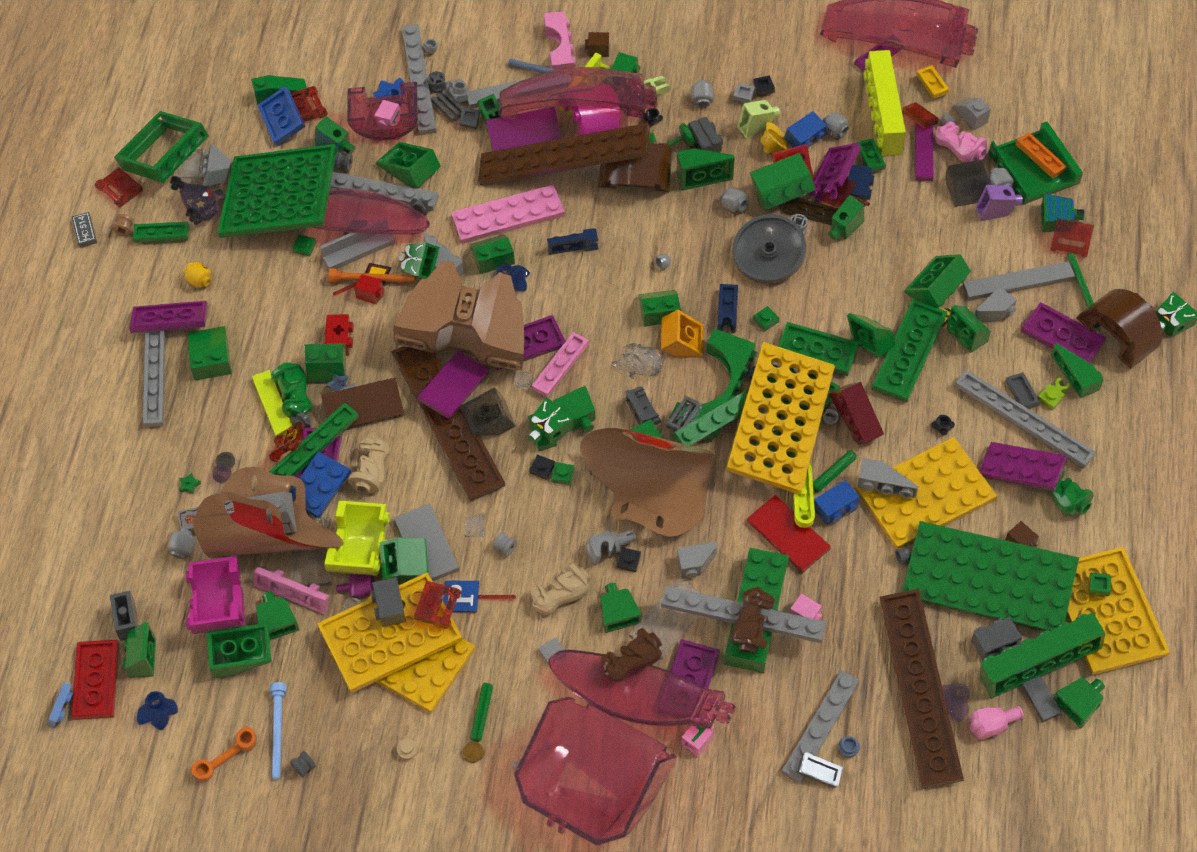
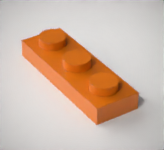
[1015,132,1067,178]

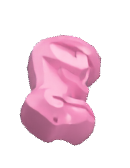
[935,121,988,164]

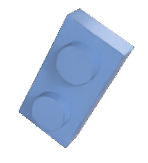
[47,682,73,728]

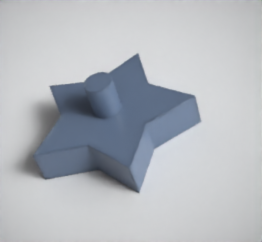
[327,373,348,392]

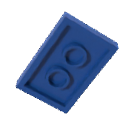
[257,86,306,146]
[290,452,351,518]

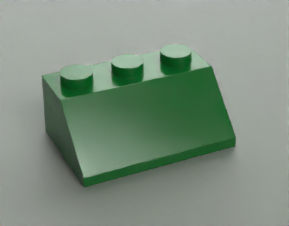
[749,153,815,210]
[904,254,971,308]

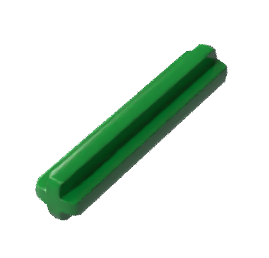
[813,450,857,492]
[470,683,493,742]

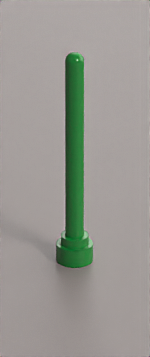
[1067,253,1101,327]

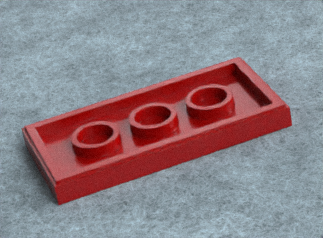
[747,495,831,573]
[71,640,119,720]

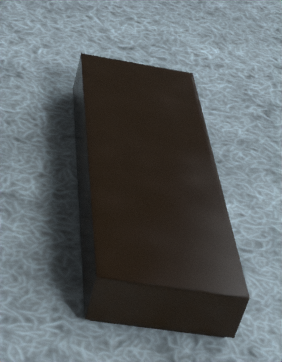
[784,198,839,226]

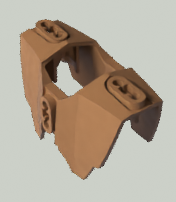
[393,261,524,370]

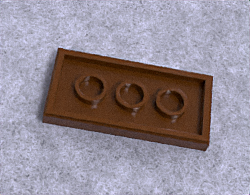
[321,377,404,428]

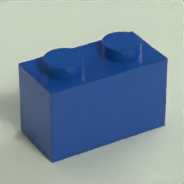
[784,111,827,148]
[814,480,860,525]

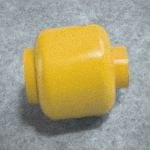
[183,261,212,289]

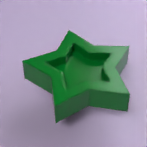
[179,473,201,494]

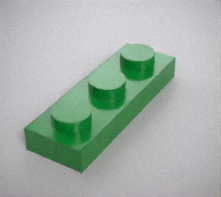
[133,221,189,243]

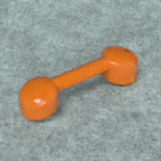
[191,727,257,781]

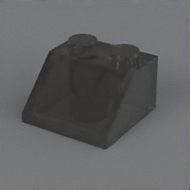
[945,160,988,207]
[462,387,516,436]

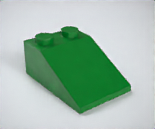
[376,142,441,187]
[676,149,735,191]
[188,326,232,381]
[207,623,272,678]

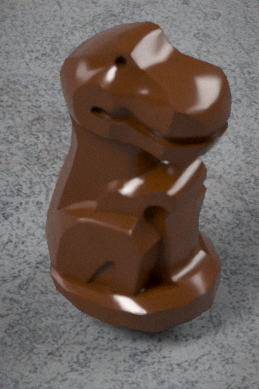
[731,587,775,653]
[601,628,662,683]

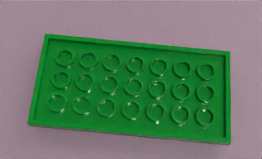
[902,521,1079,631]

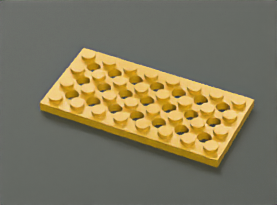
[725,342,835,495]

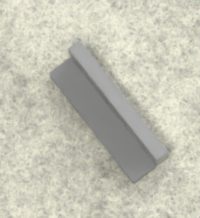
[320,218,395,269]

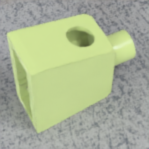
[737,100,780,139]

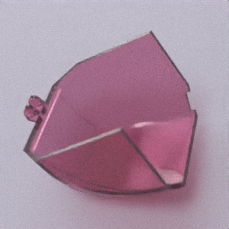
[514,697,677,846]

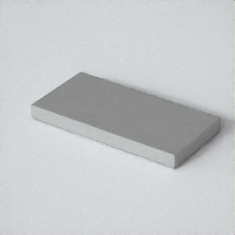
[394,504,459,581]

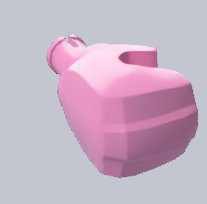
[969,706,1024,740]

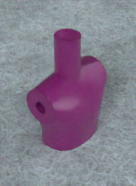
[336,574,375,600]

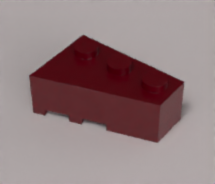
[828,382,884,445]

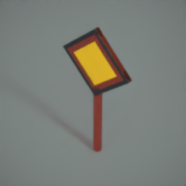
[333,263,391,296]

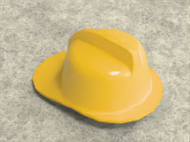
[760,122,787,154]

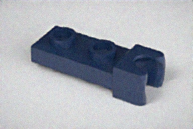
[547,228,598,255]
[717,284,738,333]

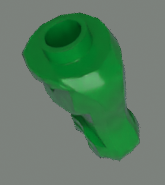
[271,362,312,417]
[1043,469,1094,517]

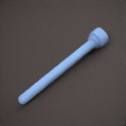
[270,682,287,780]

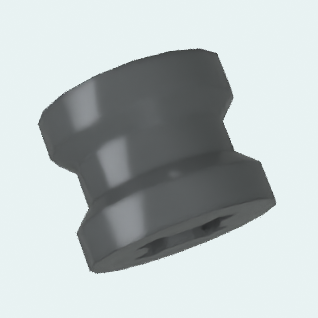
[428,71,445,93]
[334,152,353,171]
[290,751,316,778]

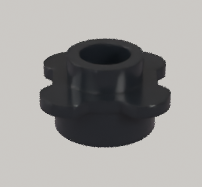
[642,108,663,126]
[931,415,955,435]

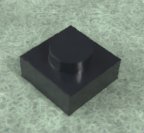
[753,75,775,96]
[529,454,555,480]
[617,547,641,572]

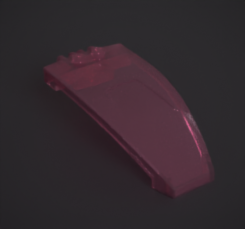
[820,0,978,68]
[498,67,658,120]

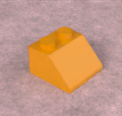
[661,309,704,357]

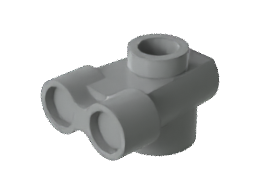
[444,79,468,103]

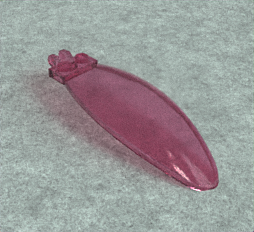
[312,188,430,235]
[548,650,736,729]

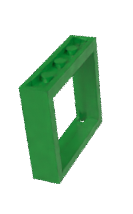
[114,111,209,183]

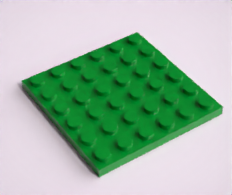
[217,144,337,238]

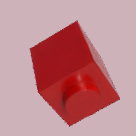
[354,274,385,305]

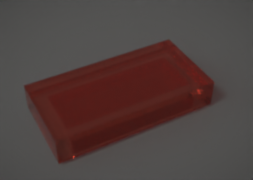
[902,102,939,129]

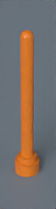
[328,268,417,283]

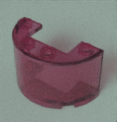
[347,82,418,142]

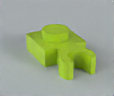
[1038,377,1070,410]

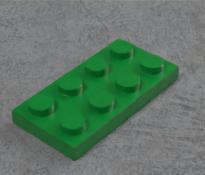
[778,322,859,376]

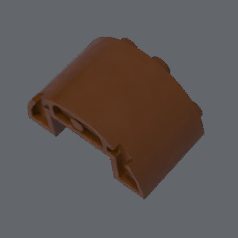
[598,140,673,192]
[1076,289,1163,369]

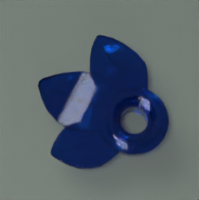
[496,264,530,292]
[137,691,178,730]

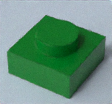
[292,235,317,257]
[753,306,779,331]
[551,462,574,485]
[1089,572,1111,596]

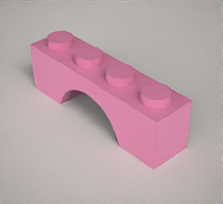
[544,11,576,75]

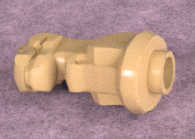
[347,438,390,494]
[531,563,591,615]

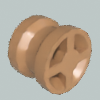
[113,214,134,236]

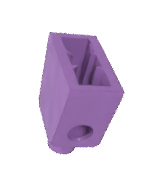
[976,185,1023,221]

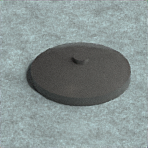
[733,214,806,283]

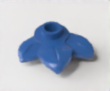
[373,78,406,104]

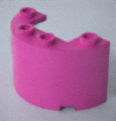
[558,84,622,136]
[185,556,245,634]

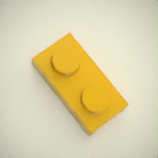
[916,65,949,99]

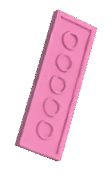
[451,184,565,244]

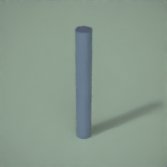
[508,59,557,76]

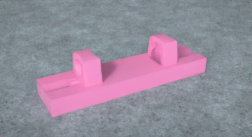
[254,567,329,614]

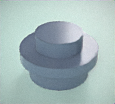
[839,736,860,757]

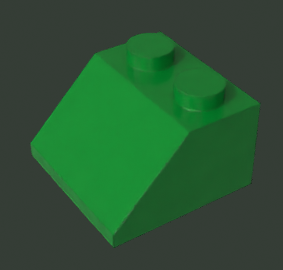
[469,234,515,274]
[638,290,681,327]
[847,313,895,357]
[305,344,346,382]
[122,622,157,678]

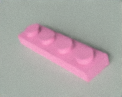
[532,332,589,398]

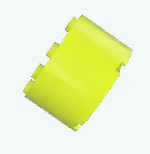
[324,501,390,576]

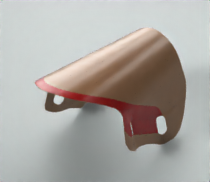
[580,428,715,537]
[193,467,344,558]

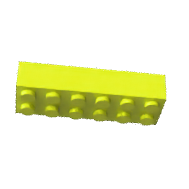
[863,50,906,156]

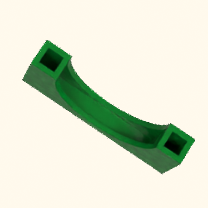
[670,328,758,442]

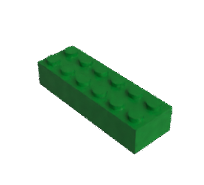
[724,548,789,673]
[979,612,1105,699]

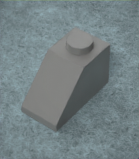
[952,98,991,130]
[975,287,1017,322]
[677,542,717,578]

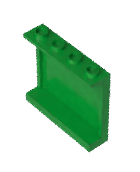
[988,121,1083,205]

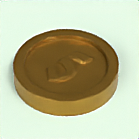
[463,742,484,763]

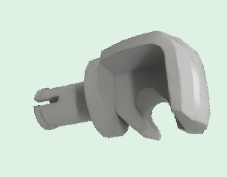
[585,529,636,565]

